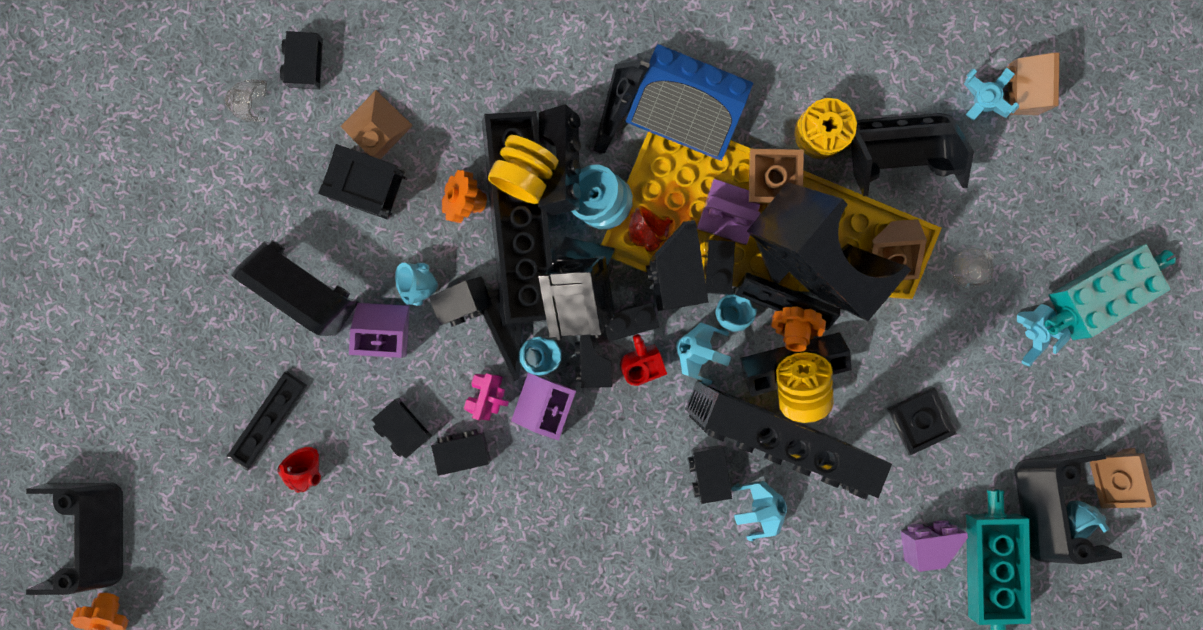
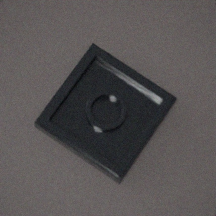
[887,387,957,455]

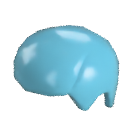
[715,294,757,332]
[520,336,562,376]

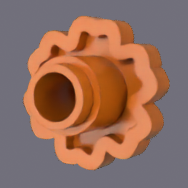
[442,170,487,223]
[771,307,826,352]
[70,592,129,630]

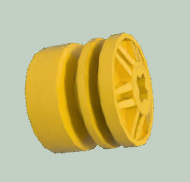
[794,98,857,159]
[488,135,558,204]
[776,352,834,423]

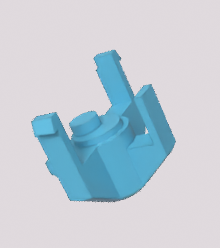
[964,68,1019,121]
[1017,304,1071,367]
[675,323,731,385]
[731,481,787,541]

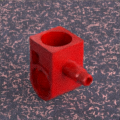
[620,334,667,386]

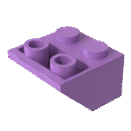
[349,303,410,358]
[511,373,576,441]
[901,520,968,572]

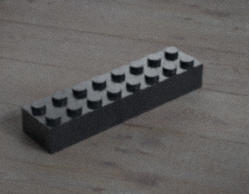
[481,111,552,326]

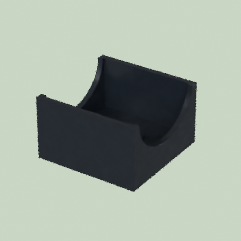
[747,182,911,322]

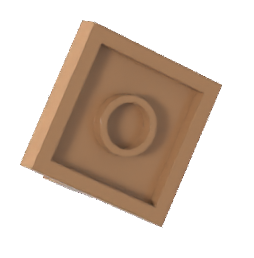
[1090,448,1157,508]

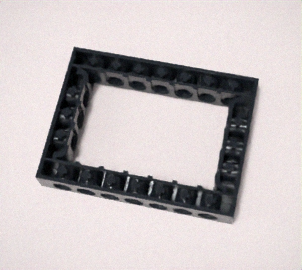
[685,381,892,500]

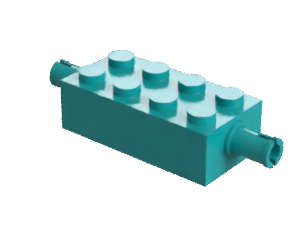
[1045,244,1176,340]
[966,489,1031,630]

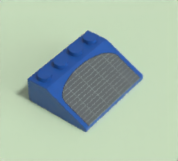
[626,44,753,161]

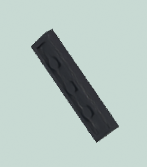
[735,272,841,331]
[226,371,308,471]

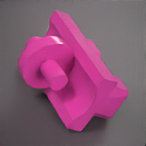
[464,373,509,421]

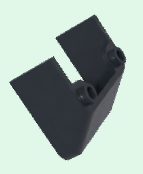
[851,113,974,196]
[646,220,709,311]
[231,240,359,336]
[1014,449,1122,565]
[26,483,123,595]

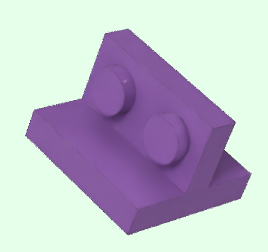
[697,179,761,245]

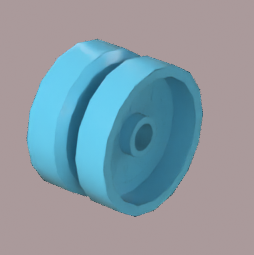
[571,165,633,230]

